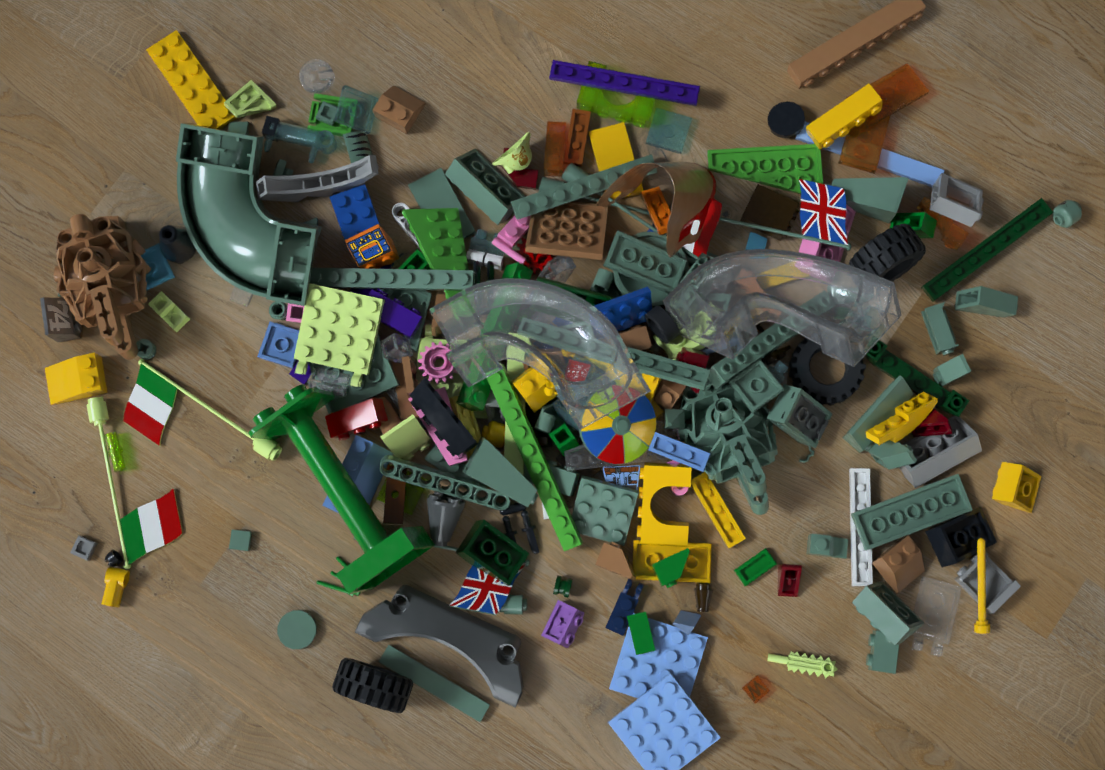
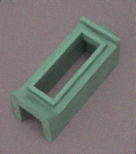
[921,302,959,356]

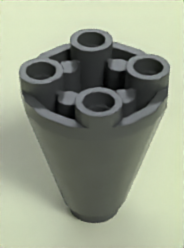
[427,491,466,546]

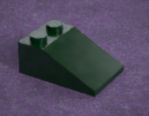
[456,519,529,586]

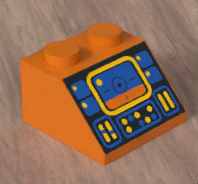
[345,224,399,269]

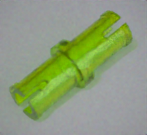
[104,432,126,472]

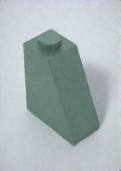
[955,286,1018,318]

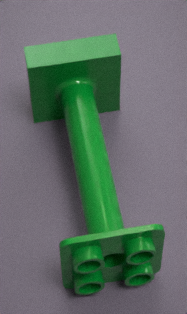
[248,384,435,594]

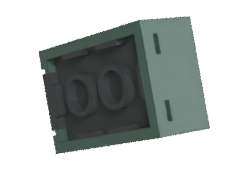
[767,384,832,448]

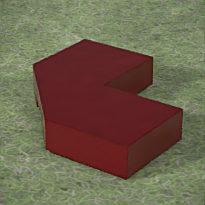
[502,148,539,190]

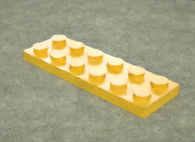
[146,30,237,130]

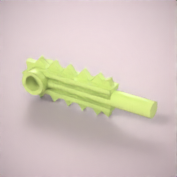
[767,651,838,679]

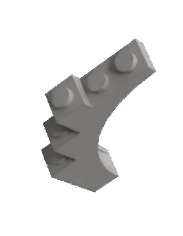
[256,155,379,202]

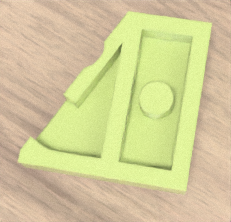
[224,80,276,118]

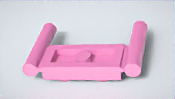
[492,215,531,265]

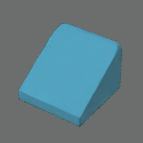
[745,232,767,257]

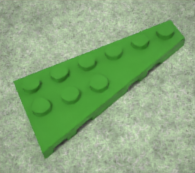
[707,144,823,194]
[402,208,476,316]

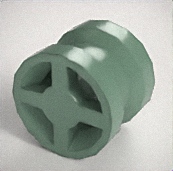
[136,339,156,360]

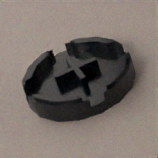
[767,101,805,138]

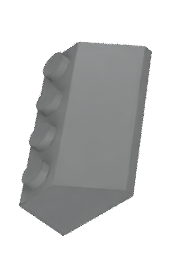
[899,415,982,488]

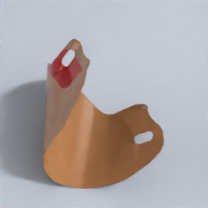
[597,162,717,257]

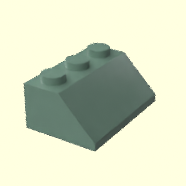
[852,581,924,645]

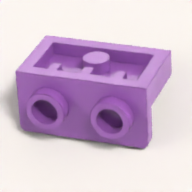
[541,600,585,648]

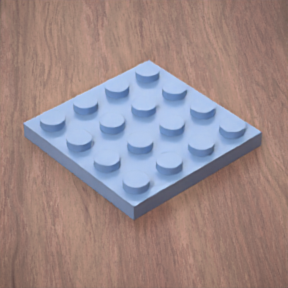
[609,613,708,698]
[608,673,721,770]

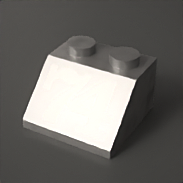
[40,297,82,342]

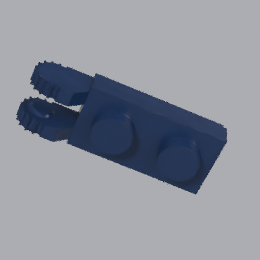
[605,579,644,636]

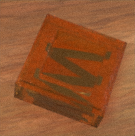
[742,675,770,703]

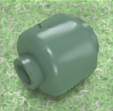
[1052,200,1082,228]

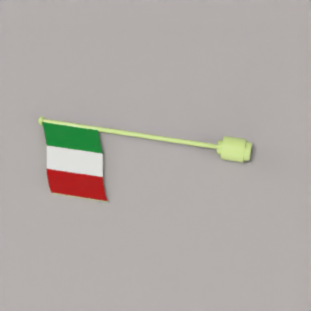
[123,359,282,461]
[86,397,183,569]

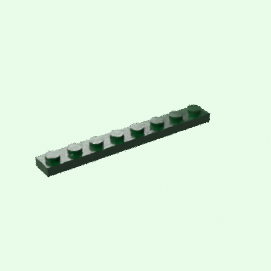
[921,198,1054,302]

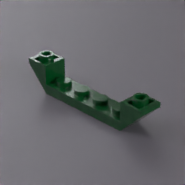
[861,335,970,417]

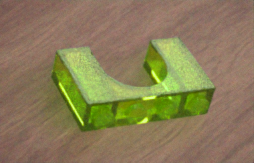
[577,61,656,128]

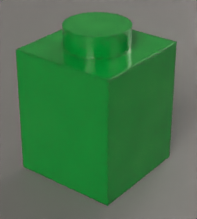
[549,423,580,457]

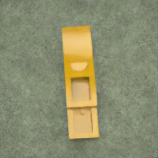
[866,392,938,445]

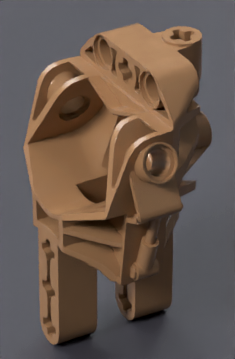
[54,214,151,360]

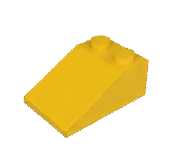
[45,352,108,405]

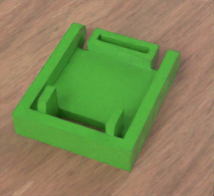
[307,94,358,137]

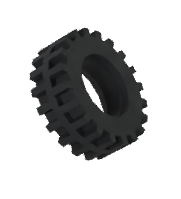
[789,330,866,406]

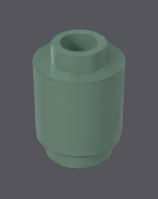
[499,595,527,615]

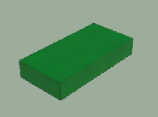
[733,548,777,586]
[627,612,656,655]

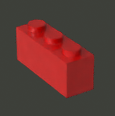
[325,398,388,441]

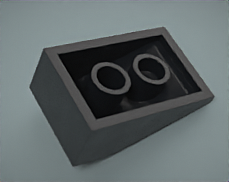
[925,507,997,567]

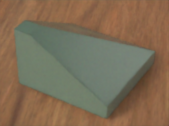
[665,409,685,429]

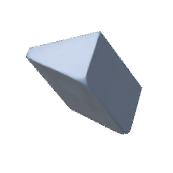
[673,610,701,635]

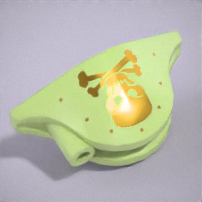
[492,132,532,174]

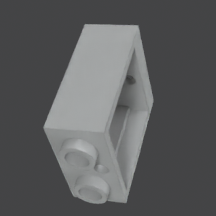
[930,173,984,227]

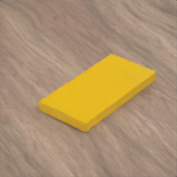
[588,122,643,200]
[632,540,712,583]

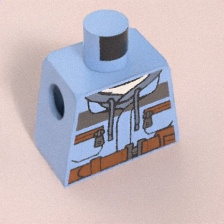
[603,465,640,490]

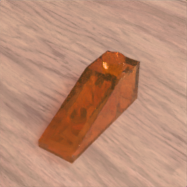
[544,121,566,177]

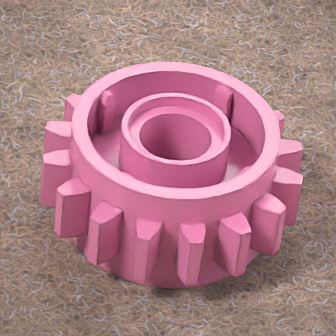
[418,341,460,384]

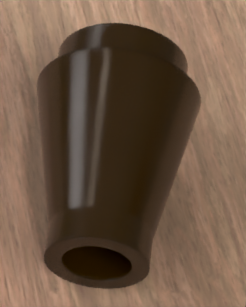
[694,583,713,612]

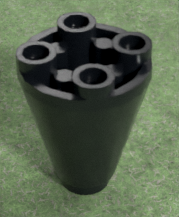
[159,225,197,264]

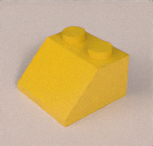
[511,358,565,413]
[992,462,1042,513]

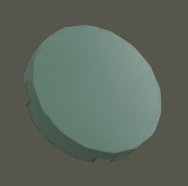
[277,610,317,649]

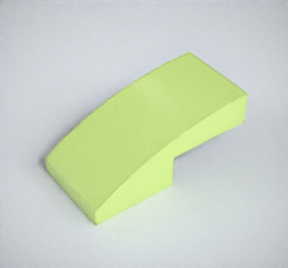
[148,291,190,332]

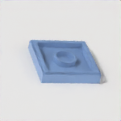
[257,321,299,369]

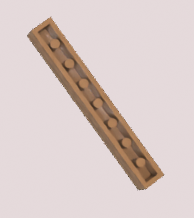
[787,0,926,88]

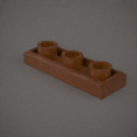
[383,465,407,525]

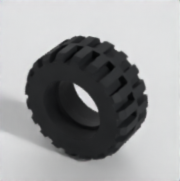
[849,223,926,292]
[332,658,413,713]

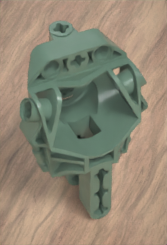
[678,368,778,515]

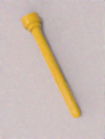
[974,538,990,634]

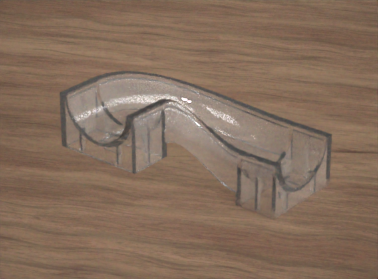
[663,249,901,367]
[429,278,651,430]

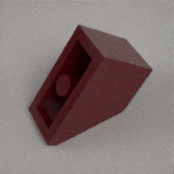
[676,347,709,394]

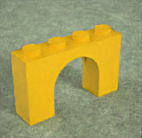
[637,462,692,545]

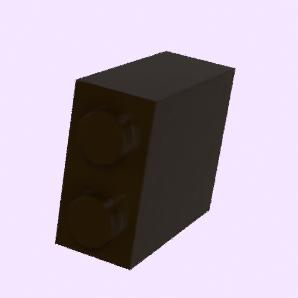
[740,184,800,241]

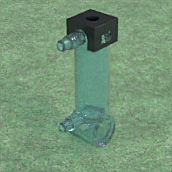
[261,116,337,163]

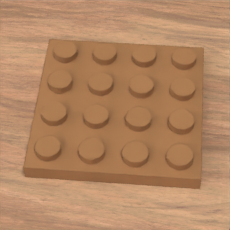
[525,201,608,260]

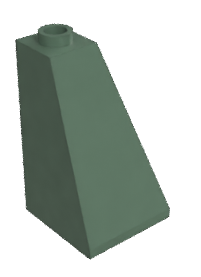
[827,177,909,223]
[463,436,538,507]

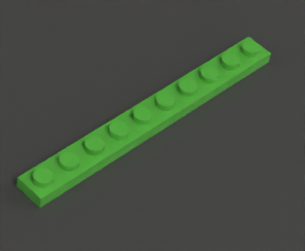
[484,364,583,551]

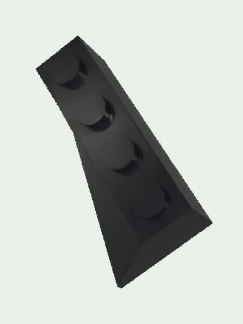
[410,377,478,458]

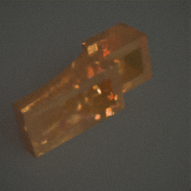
[917,196,969,250]

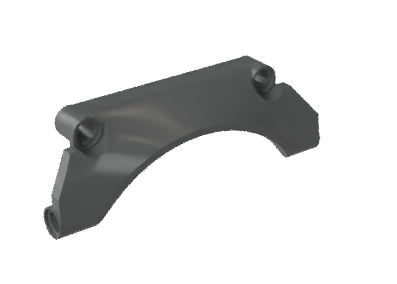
[355,585,524,708]

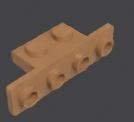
[390,345,419,420]

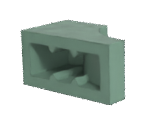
[806,534,848,559]

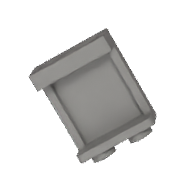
[954,552,1021,614]

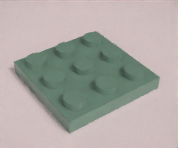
[572,475,639,546]

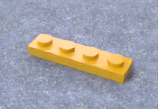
[691,472,746,549]

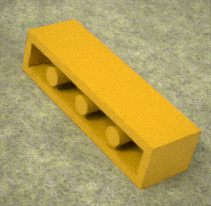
[806,83,883,150]

